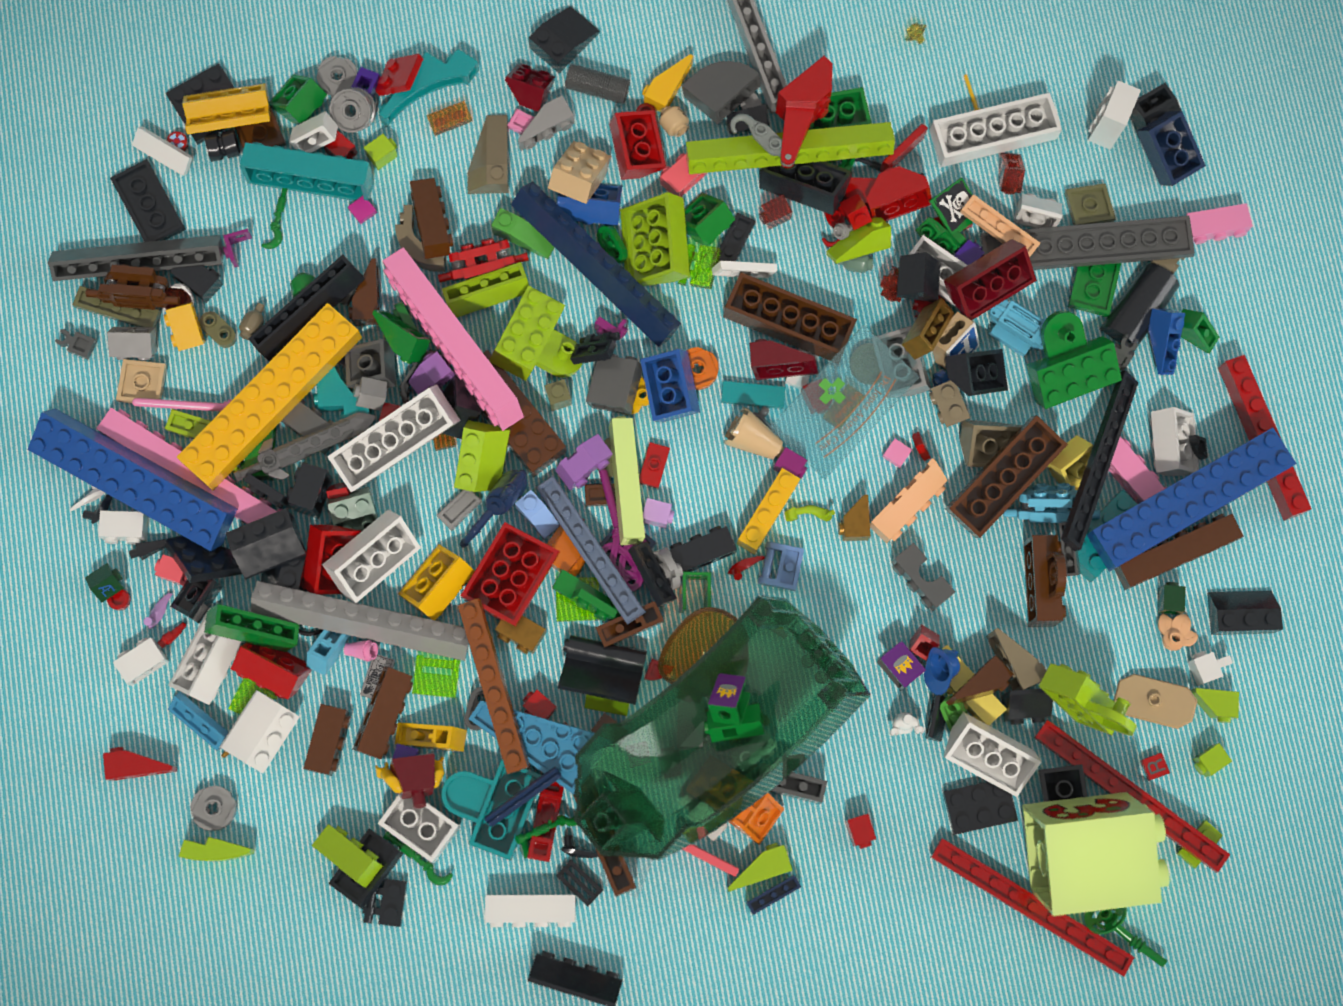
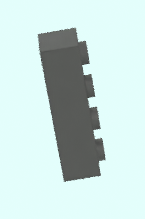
[1059,521,1080,576]

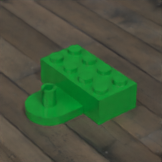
[1026,310,1122,409]

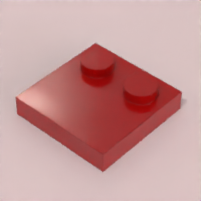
[375,53,423,96]

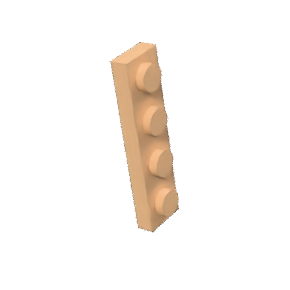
[960,194,1040,257]

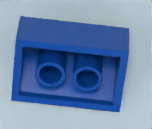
[557,184,623,226]

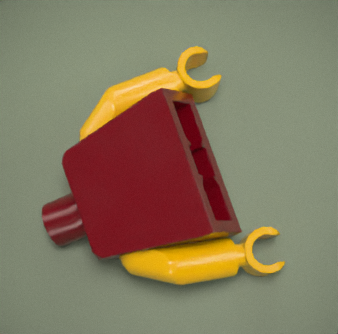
[375,753,444,809]

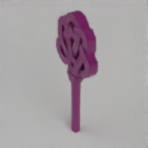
[599,469,649,592]

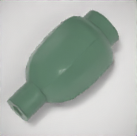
[835,255,874,273]

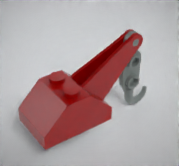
[730,55,833,168]

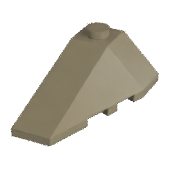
[467,115,509,194]
[960,420,1023,467]

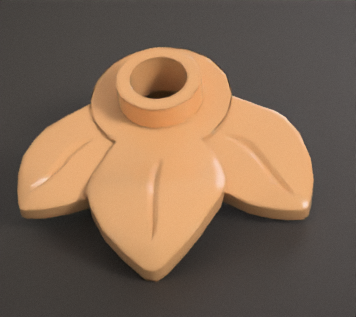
[1158,613,1198,651]

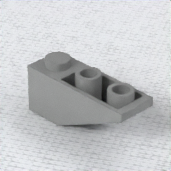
[518,96,575,151]

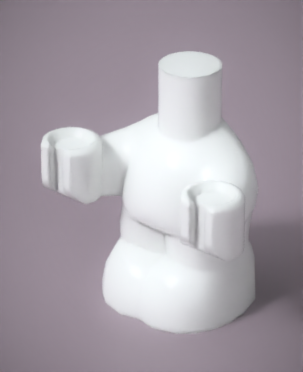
[890,712,924,736]

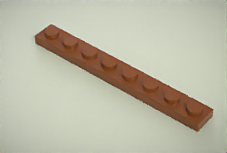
[458,598,530,774]

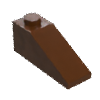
[348,258,380,326]
[595,601,665,648]
[946,655,1014,705]

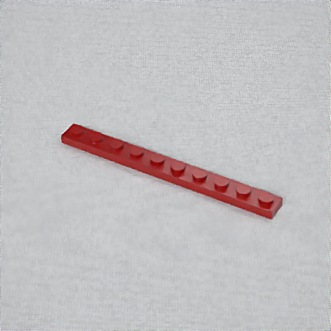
[1034,720,1231,873]
[930,838,1135,977]

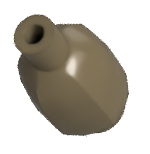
[239,303,265,341]

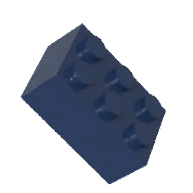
[1137,111,1206,186]

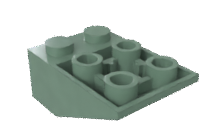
[327,487,378,532]

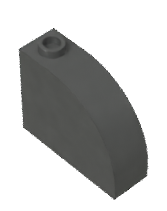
[682,61,761,124]

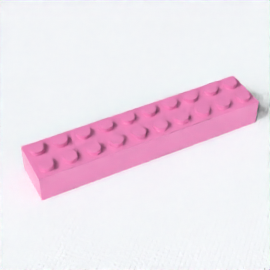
[382,247,524,431]

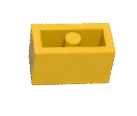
[164,302,205,351]

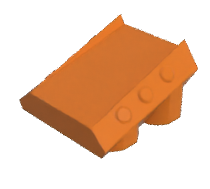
[547,525,586,576]

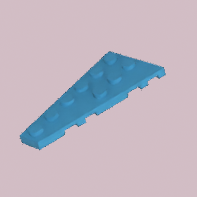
[469,701,612,794]

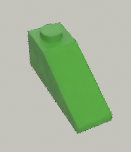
[491,208,555,259]

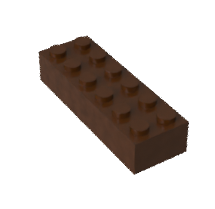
[723,272,857,364]
[481,350,567,478]
[945,415,1068,538]

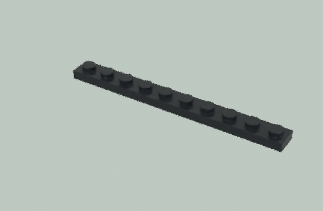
[1061,370,1138,551]

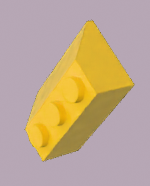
[398,544,475,620]

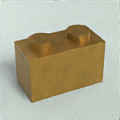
[495,616,546,655]

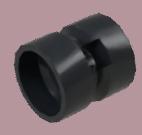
[205,130,240,162]

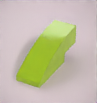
[178,837,255,862]

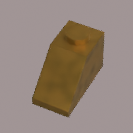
[838,495,871,541]

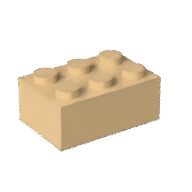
[548,141,611,204]

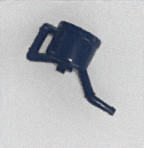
[460,470,527,548]

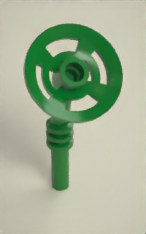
[1084,907,1167,968]

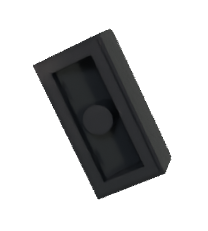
[925,695,945,742]

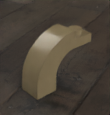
[395,205,446,272]

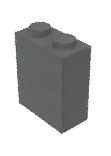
[586,354,642,415]

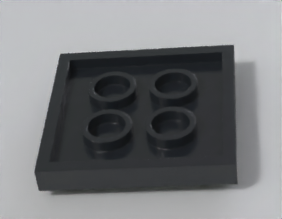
[165,63,234,145]

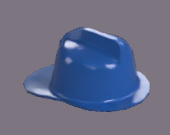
[924,647,960,695]

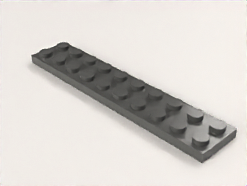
[980,216,1195,270]

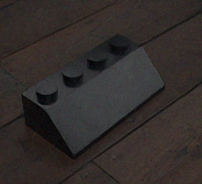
[759,162,852,215]
[527,950,623,1006]

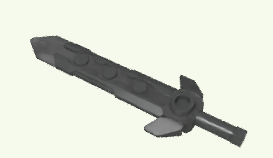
[233,412,375,482]

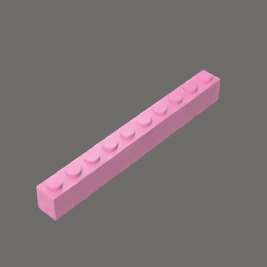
[96,408,282,524]

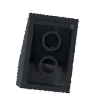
[528,6,600,74]

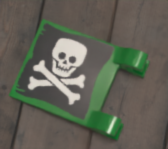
[929,177,982,247]

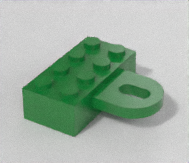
[783,87,872,171]

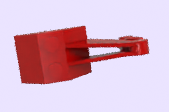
[822,166,932,247]

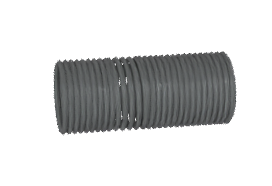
[565,63,630,104]

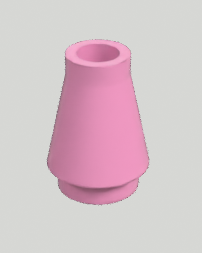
[344,640,378,662]

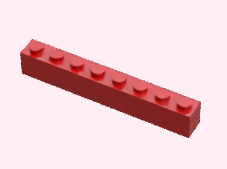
[1218,355,1312,521]

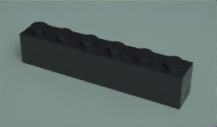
[248,254,365,362]

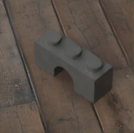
[891,543,956,611]

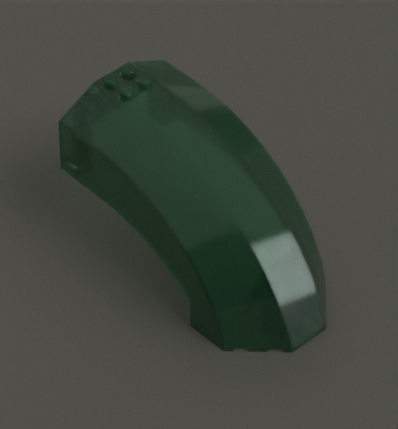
[574,596,871,860]

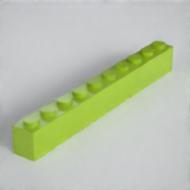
[686,122,895,174]

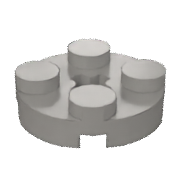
[317,56,358,98]
[653,547,683,590]
[190,786,237,831]

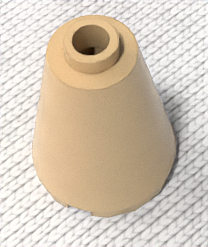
[723,407,784,460]

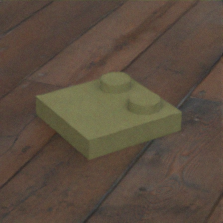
[1064,183,1116,225]

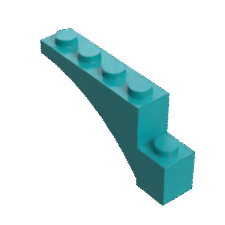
[378,49,479,127]
[314,366,372,428]

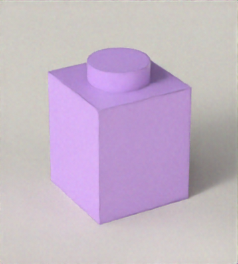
[643,498,675,529]

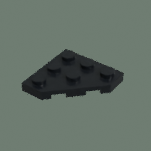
[165,536,242,583]

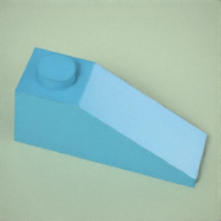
[306,630,350,676]

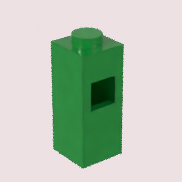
[704,704,765,742]

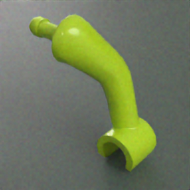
[784,505,835,522]

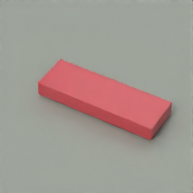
[676,838,739,877]

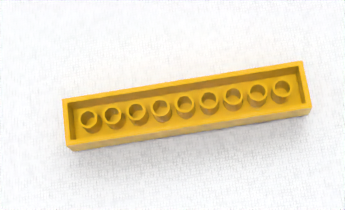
[176,303,362,491]

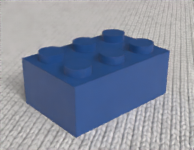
[640,349,700,423]

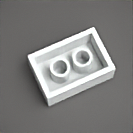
[1088,81,1141,150]
[378,795,461,863]

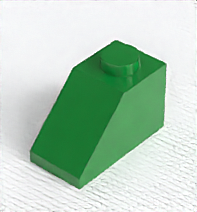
[1181,309,1220,354]

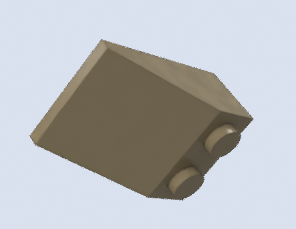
[986,628,1046,691]

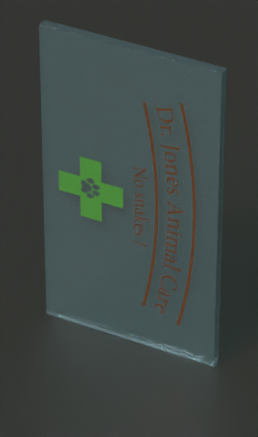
[769,325,920,479]

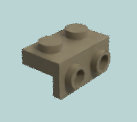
[929,380,971,427]

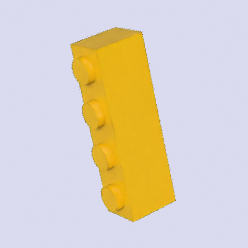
[737,468,800,555]

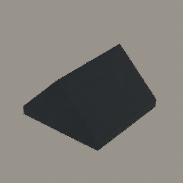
[896,252,941,302]
[170,579,223,623]
[1038,764,1088,802]

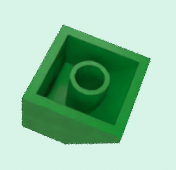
[269,74,327,125]
[684,192,736,247]

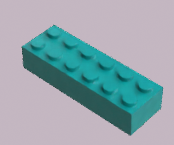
[240,142,374,201]

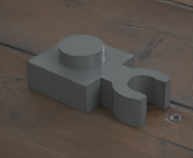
[55,329,97,360]
[1114,334,1139,371]

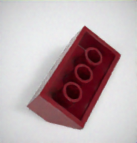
[943,239,1037,320]

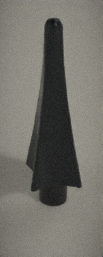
[129,535,183,560]

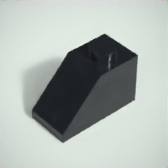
[170,266,223,303]

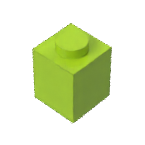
[363,134,398,170]
[1192,743,1232,777]

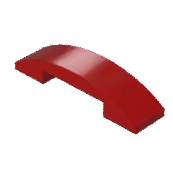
[527,782,564,862]

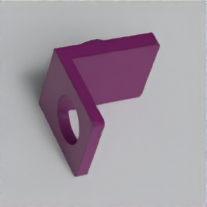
[223,229,252,268]

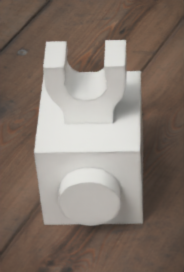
[1187,651,1233,686]

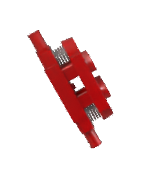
[438,238,529,283]

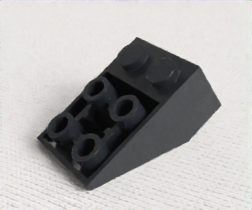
[1130,82,1182,130]

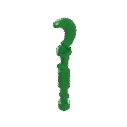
[262,188,287,249]
[515,806,583,844]
[383,831,453,886]

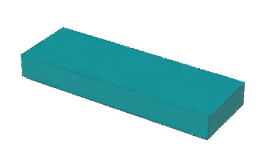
[721,381,786,409]

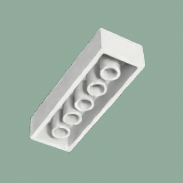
[929,93,1062,167]
[327,385,461,493]

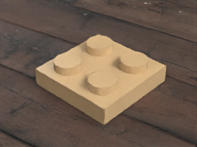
[116,359,167,403]

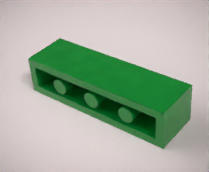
[204,604,299,652]

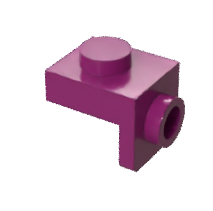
[595,316,628,343]

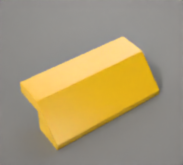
[182,83,271,134]

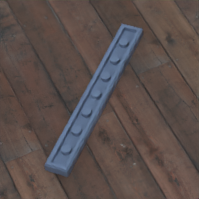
[536,476,645,624]

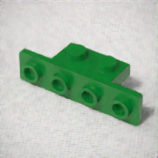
[552,570,621,622]

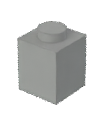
[353,377,387,411]

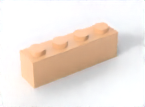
[870,458,948,543]

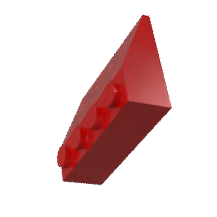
[460,522,560,627]

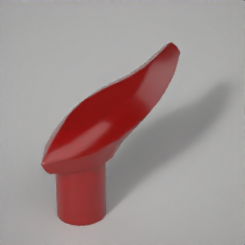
[727,556,765,580]

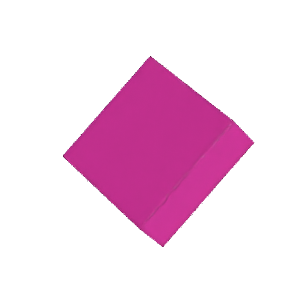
[347,196,377,225]

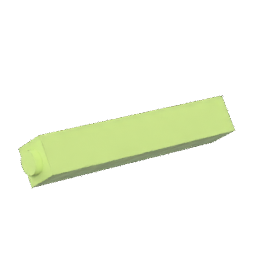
[609,416,645,545]

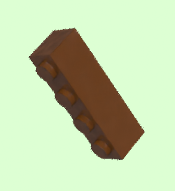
[410,178,453,259]
[352,667,413,759]

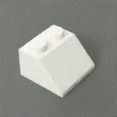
[1013,193,1063,229]

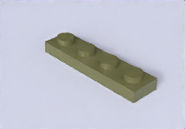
[72,286,161,327]

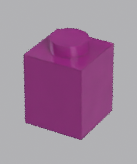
[773,447,808,479]

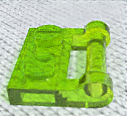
[412,655,461,699]

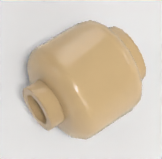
[659,106,689,137]

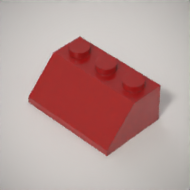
[609,110,666,180]
[302,525,361,595]
[230,643,312,700]

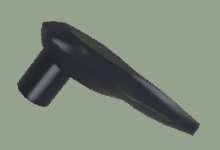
[82,494,112,524]
[560,835,599,858]

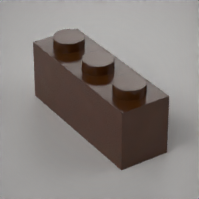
[303,704,351,776]

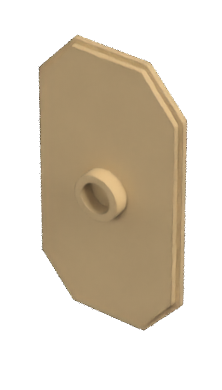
[1114,674,1198,729]

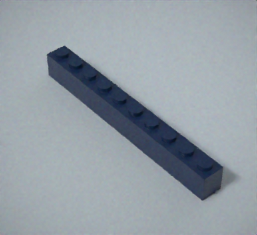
[511,182,681,347]

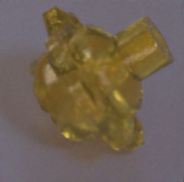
[905,22,927,44]

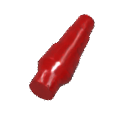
[157,622,186,649]

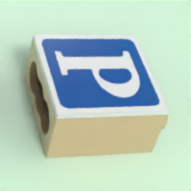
[932,312,980,370]

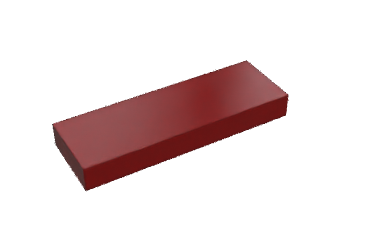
[880,124,928,172]

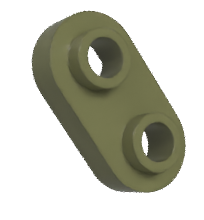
[199,311,237,348]

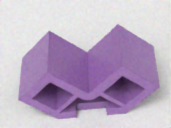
[408,351,456,395]
[555,434,613,490]

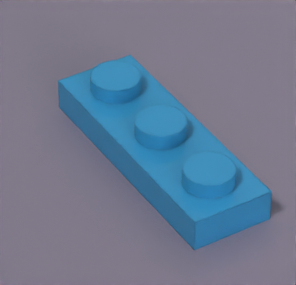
[168,692,229,751]

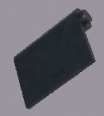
[557,635,647,705]

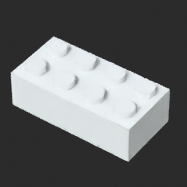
[322,510,421,603]

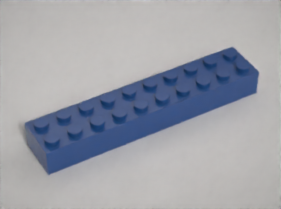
[27,408,238,551]
[1087,428,1297,572]

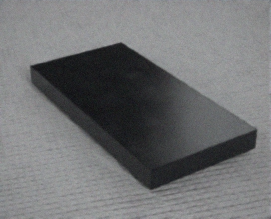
[110,159,186,242]

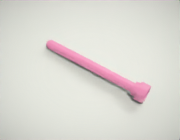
[132,398,232,412]

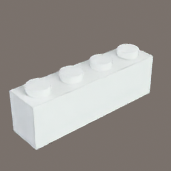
[485,895,576,927]

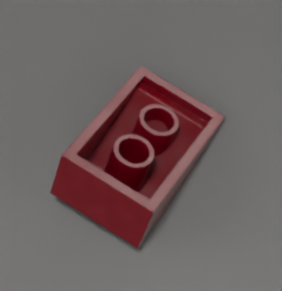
[750,339,819,380]

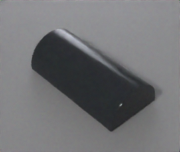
[1099,263,1180,352]

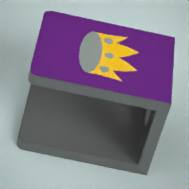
[877,641,926,691]

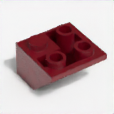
[505,64,555,112]

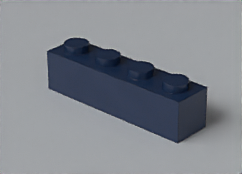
[746,875,801,915]

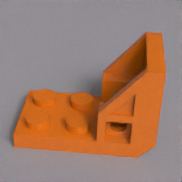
[685,755,784,845]

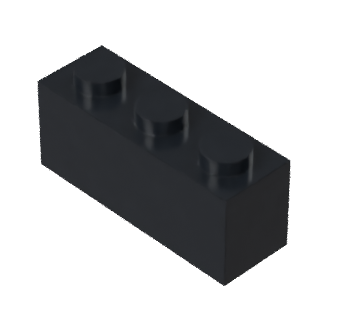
[670,526,737,572]

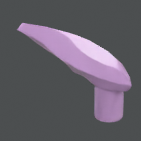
[143,593,173,630]

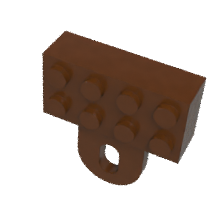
[1023,535,1067,627]

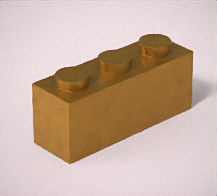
[901,298,954,360]

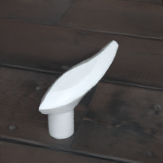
[69,485,105,512]

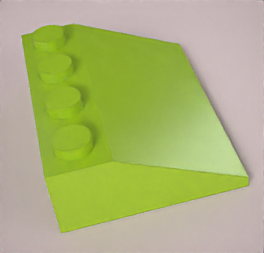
[620,192,690,286]

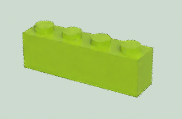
[442,262,529,318]

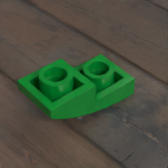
[915,217,961,254]

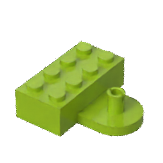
[489,285,582,381]
[1039,663,1137,736]

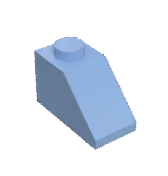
[515,490,560,540]

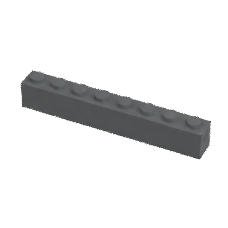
[48,235,224,281]

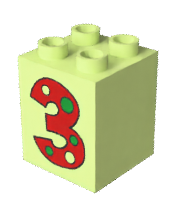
[1022,792,1170,916]

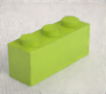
[311,824,382,888]

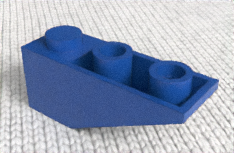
[1148,308,1185,375]

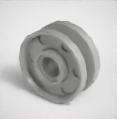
[329,87,376,133]

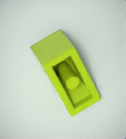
[1190,688,1239,723]

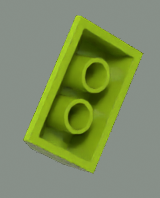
[454,420,510,492]

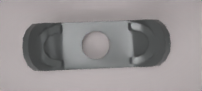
[399,349,441,403]

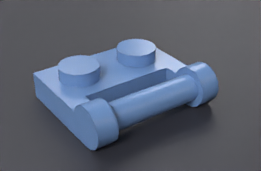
[758,542,804,591]

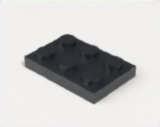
[942,782,1018,835]
[328,828,404,909]

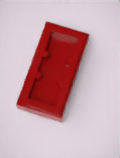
[639,442,670,489]

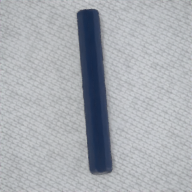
[484,767,562,826]

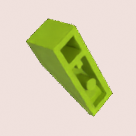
[826,217,891,264]
[727,842,793,892]

